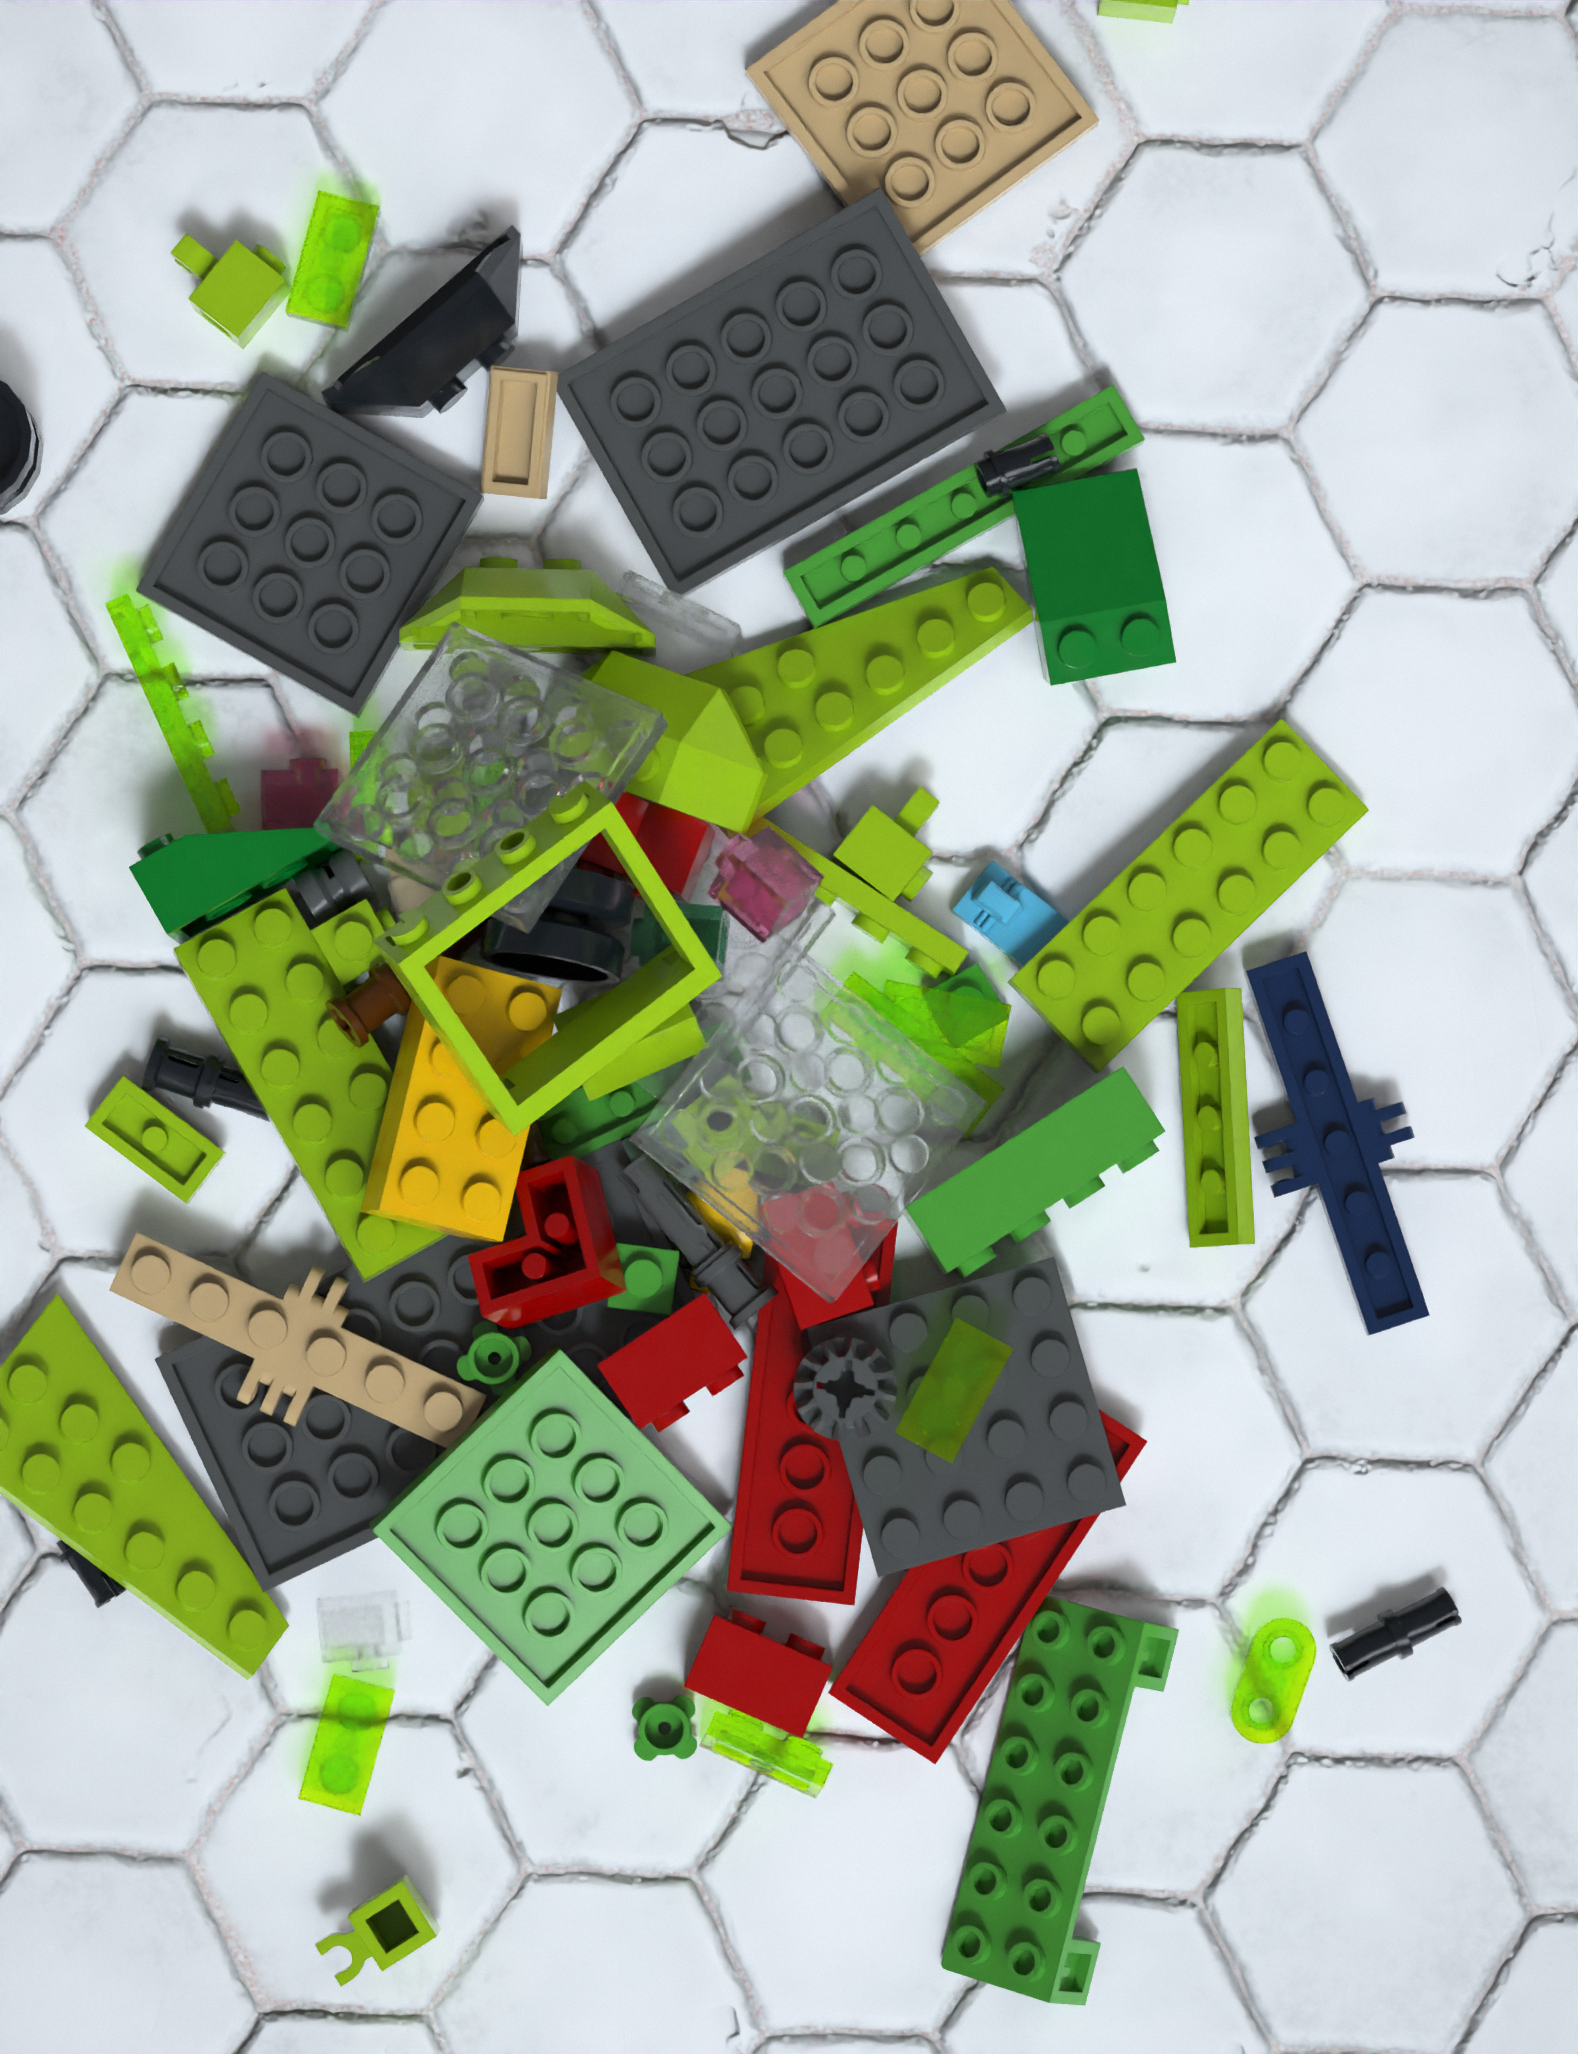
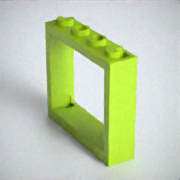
[373,780,722,1136]

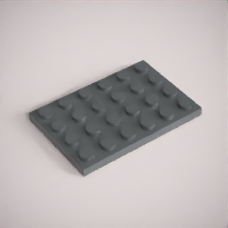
[557,188,1007,602]

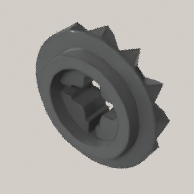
[793,1337,897,1441]

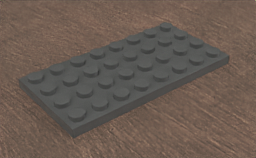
[155,1139,695,1592]

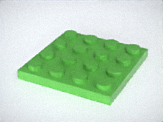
[369,1344,733,1706]

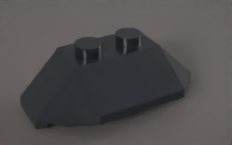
[321,225,523,418]

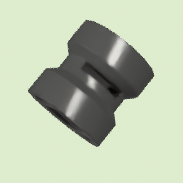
[292,845,379,925]

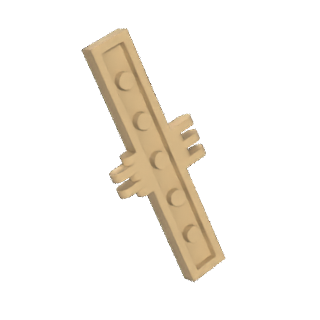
[109,1232,488,1448]

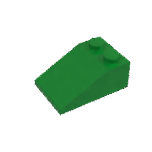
[1011,468,1176,686]
[129,826,344,945]

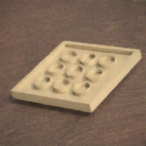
[745,0,1100,257]

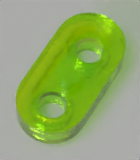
[1229,1617,1317,1744]

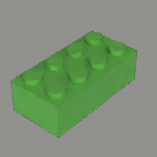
[902,1066,1166,1278]

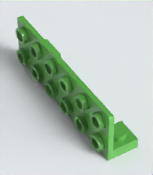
[941,1595,1179,2006]

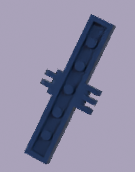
[1244,951,1430,1336]

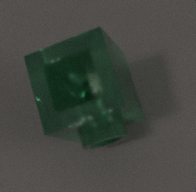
[630,902,730,982]

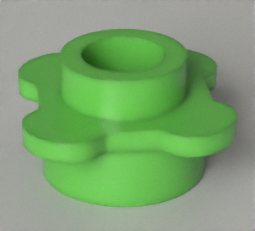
[457,1321,532,1396]
[632,1695,697,1761]

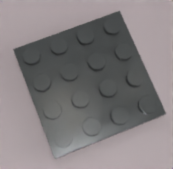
[136,371,485,719]
[806,1257,1126,1577]

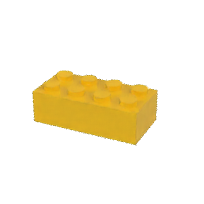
[360,956,563,1243]

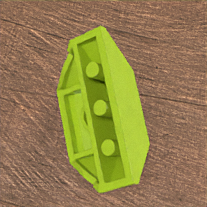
[399,557,656,656]
[531,651,768,835]

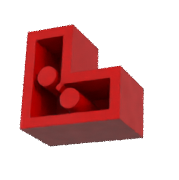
[468,1155,627,1330]

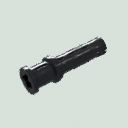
[142,1035,270,1122]

